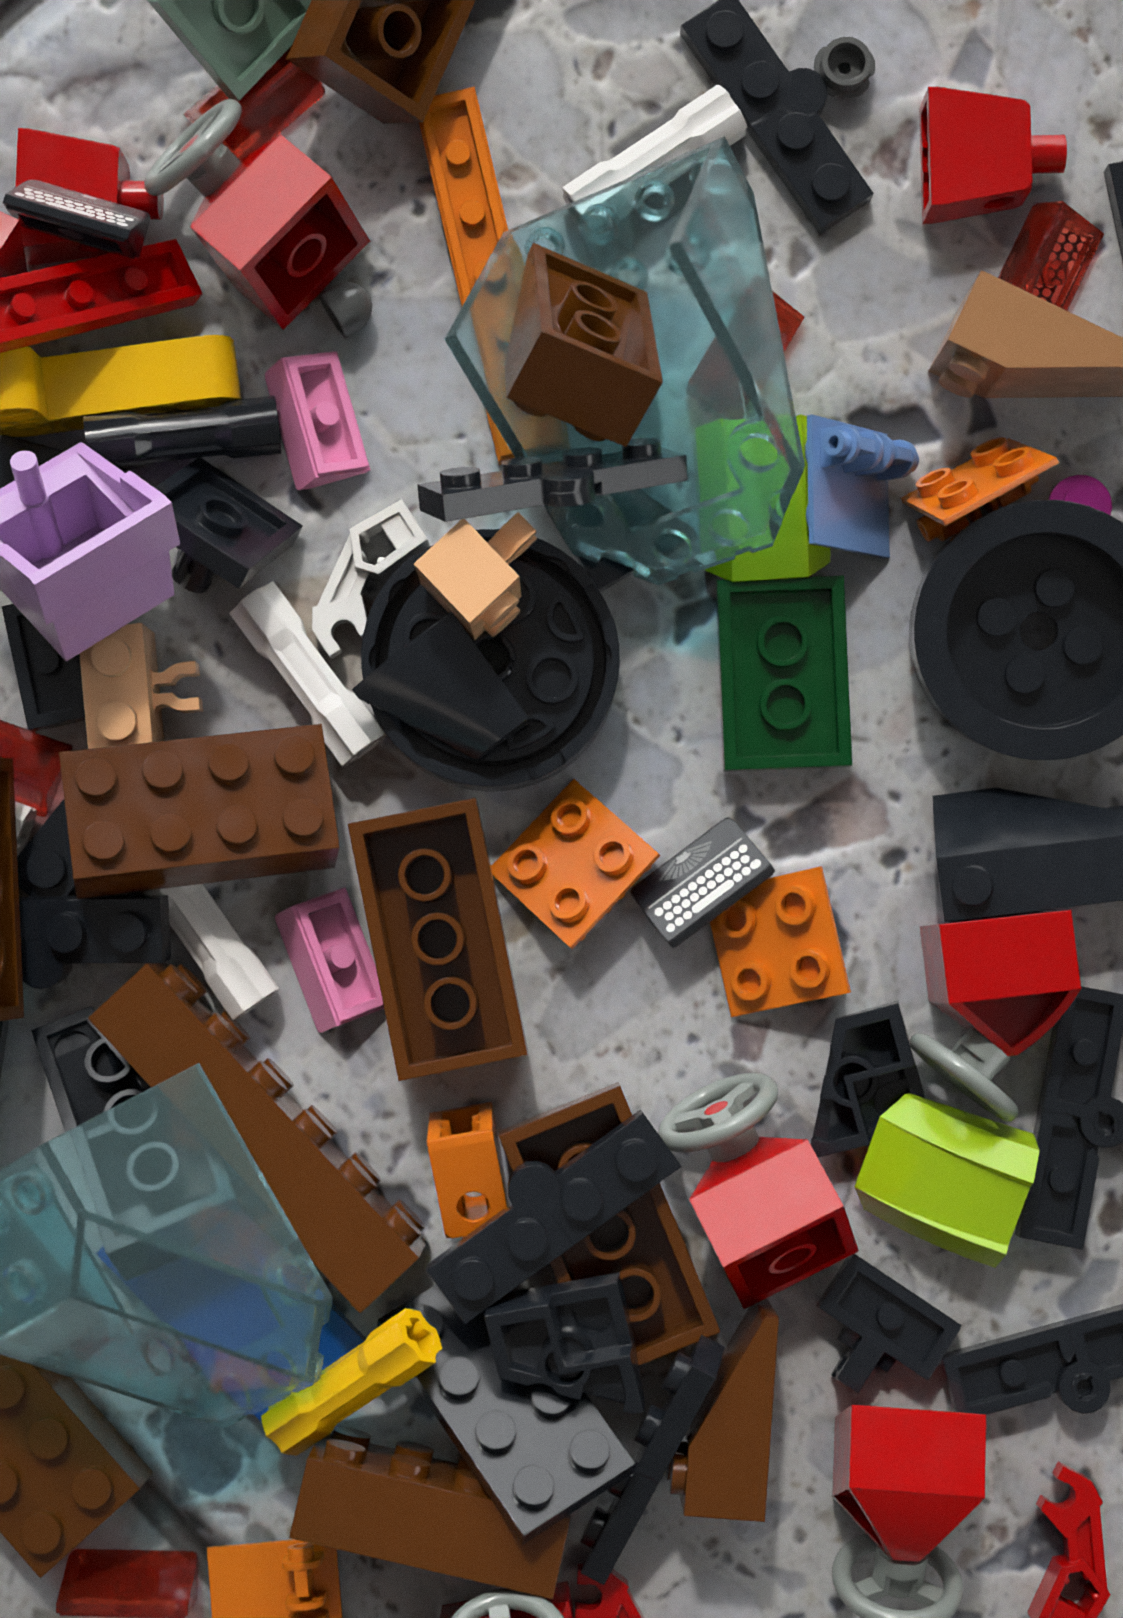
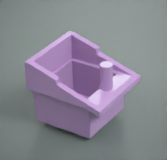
[0,442,180,662]

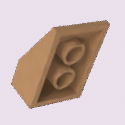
[928,270,1123,398]

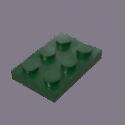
[715,575,852,772]

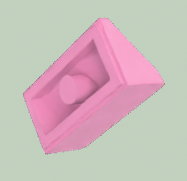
[265,351,370,490]
[275,887,384,1033]

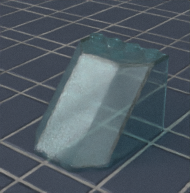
[444,136,805,585]
[0,1063,333,1428]

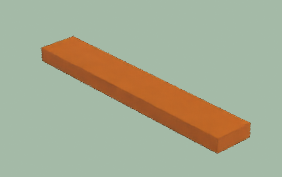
[418,86,559,465]

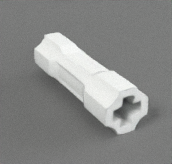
[562,85,747,238]
[229,581,387,768]
[143,884,279,1020]

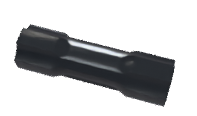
[83,396,282,471]

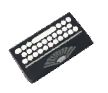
[3,180,151,259]
[630,817,775,948]

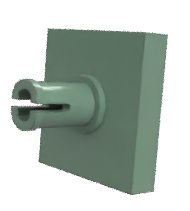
[147,0,311,101]

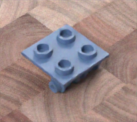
[805,414,919,559]

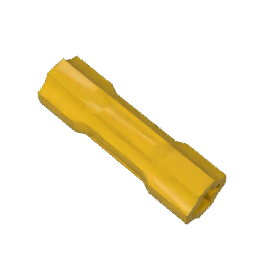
[261,1308,442,1456]

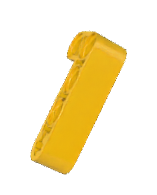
[0,335,242,437]

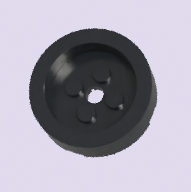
[909,500,1123,760]
[361,529,620,792]

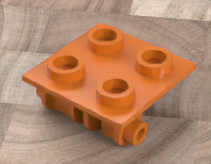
[900,437,1059,542]
[491,779,660,949]
[710,866,851,1017]
[207,1539,343,1618]

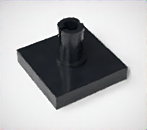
[154,458,303,593]

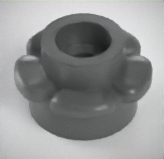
[814,37,875,98]

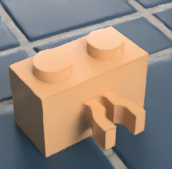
[414,512,537,641]
[80,623,203,749]

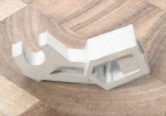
[312,499,430,659]

